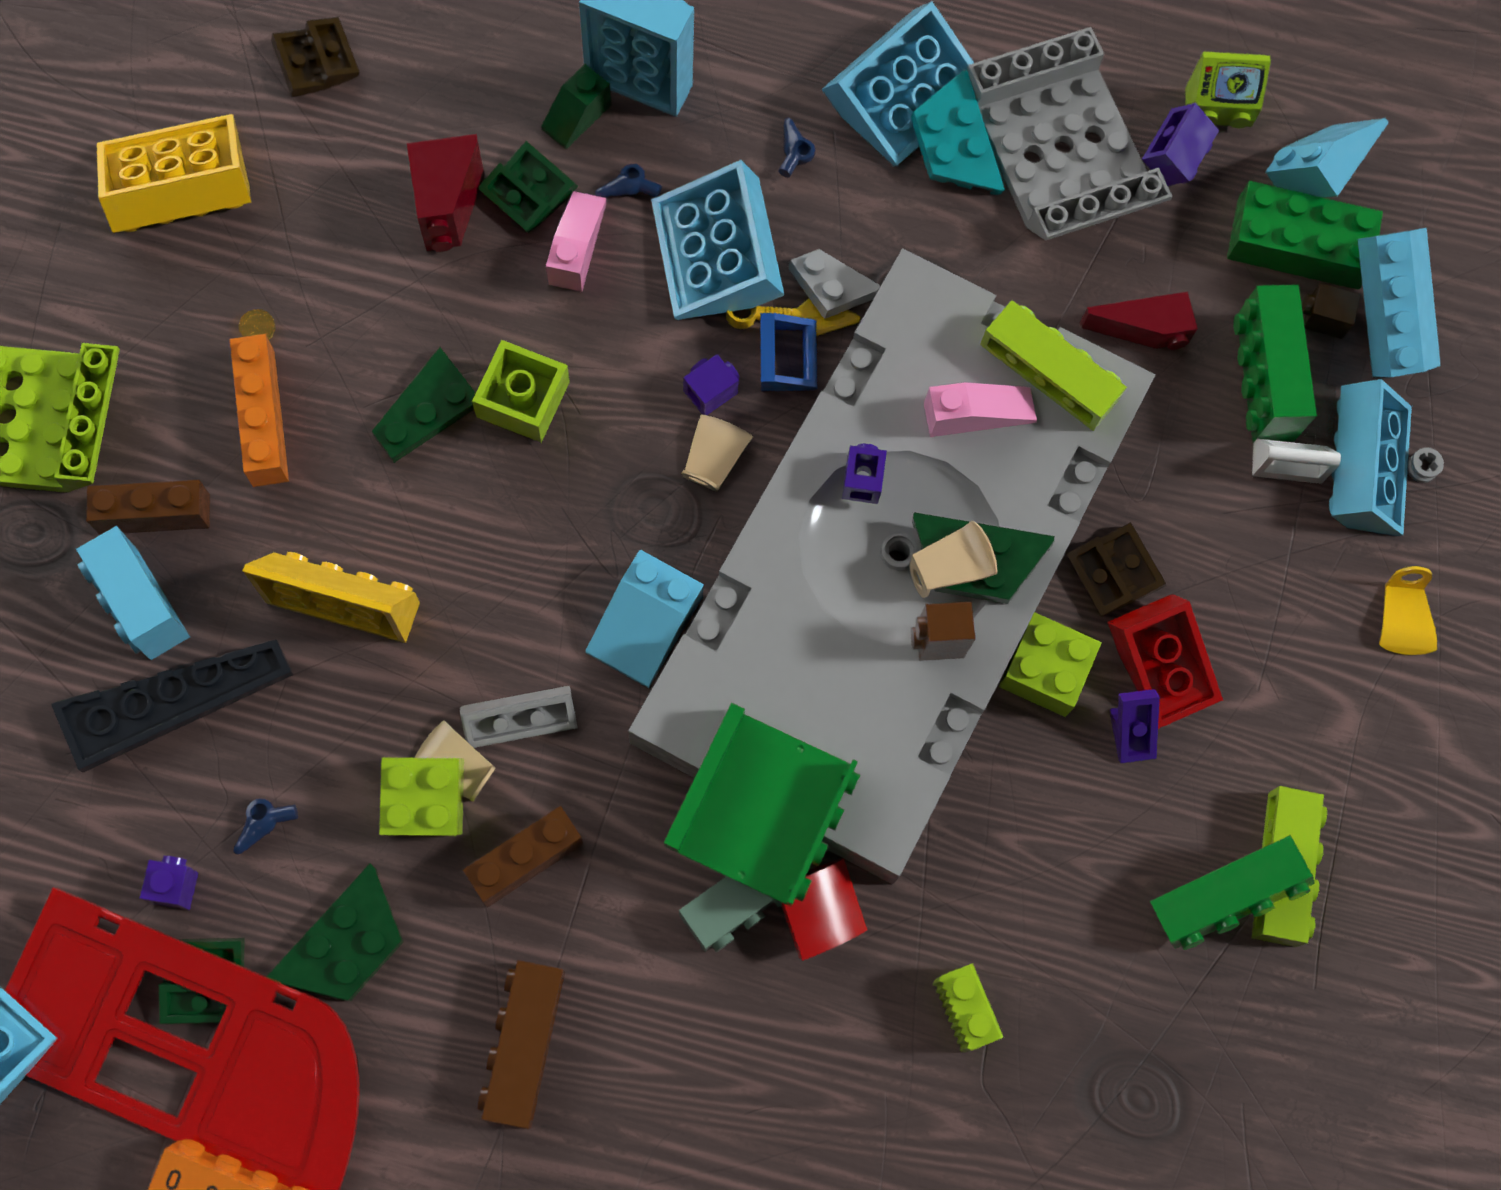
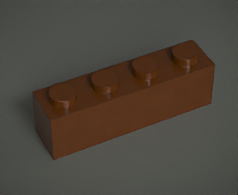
[477,960,565,1129]

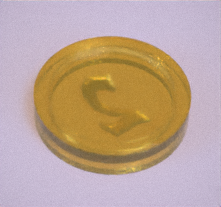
[239,309,276,340]

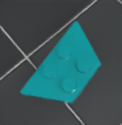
[911,70,1005,195]

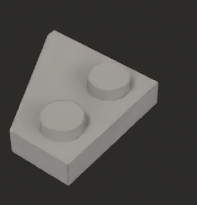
[788,249,880,319]

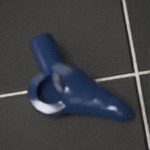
[778,118,815,178]
[595,164,662,198]
[233,799,298,855]

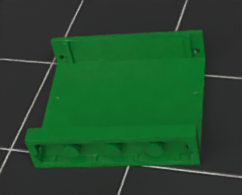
[664,702,860,907]

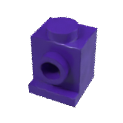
[842,443,887,504]

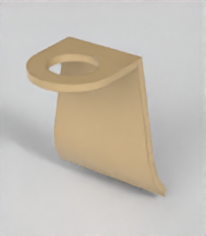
[681,415,753,492]
[910,521,997,598]
[414,721,496,802]

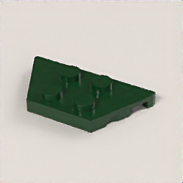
[912,512,1055,604]
[266,864,404,1002]

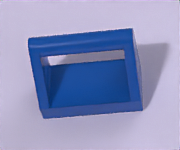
[760,313,817,391]

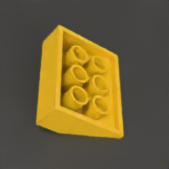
[97,114,251,233]
[243,552,420,643]

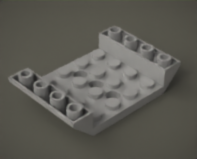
[968,27,1172,240]

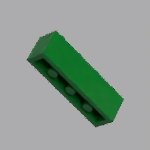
[1150,835,1315,950]

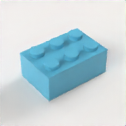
[76,526,190,660]

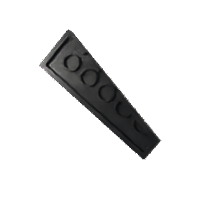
[51,639,294,773]

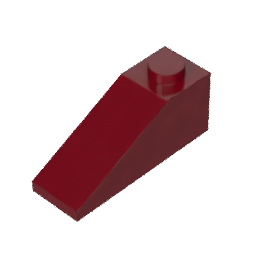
[1080,291,1198,350]

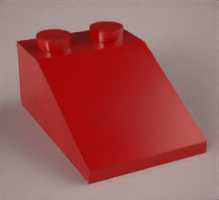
[1107,594,1223,729]

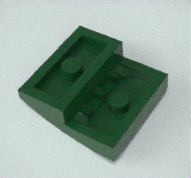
[478,141,578,233]
[159,938,245,1024]

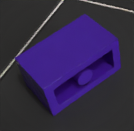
[1142,103,1219,186]

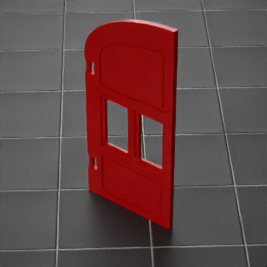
[5,887,359,1190]

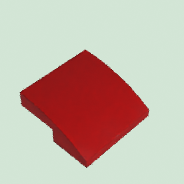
[781,858,867,961]

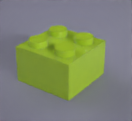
[472,340,570,443]
[999,612,1102,717]
[379,757,464,836]

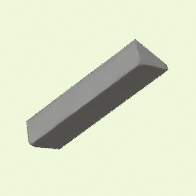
[460,686,578,748]

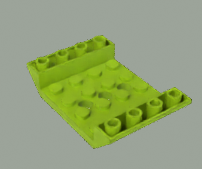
[0,343,120,493]

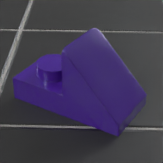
[1110,689,1160,763]

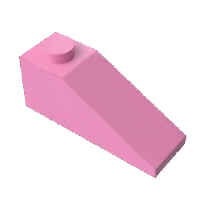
[546,191,607,292]
[924,382,1037,437]

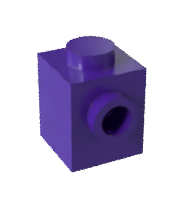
[683,354,740,415]
[140,856,199,910]

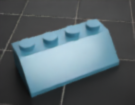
[1358,228,1441,377]
[1329,379,1412,536]

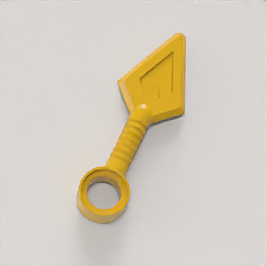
[726,298,861,336]

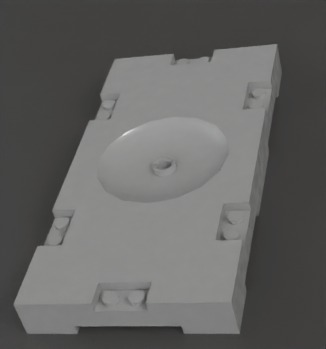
[628,248,1155,885]

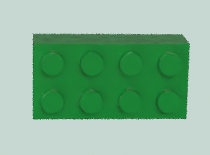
[1227,181,1383,290]
[1233,285,1317,443]

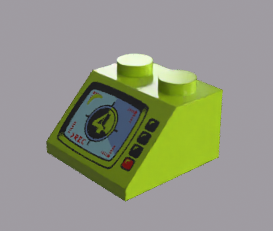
[1185,51,1271,129]

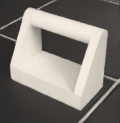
[1252,439,1341,484]

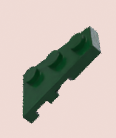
[372,347,476,463]

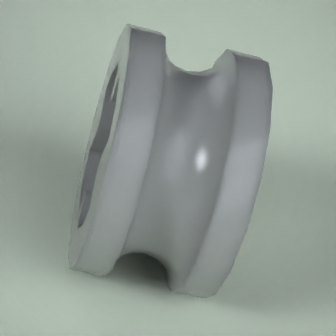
[1407,447,1444,483]

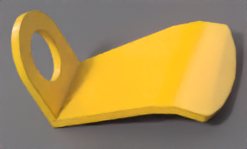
[1379,566,1437,655]

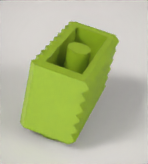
[933,963,1003,1053]

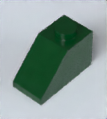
[541,64,611,149]

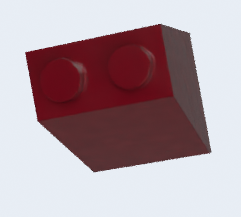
[407,134,484,252]

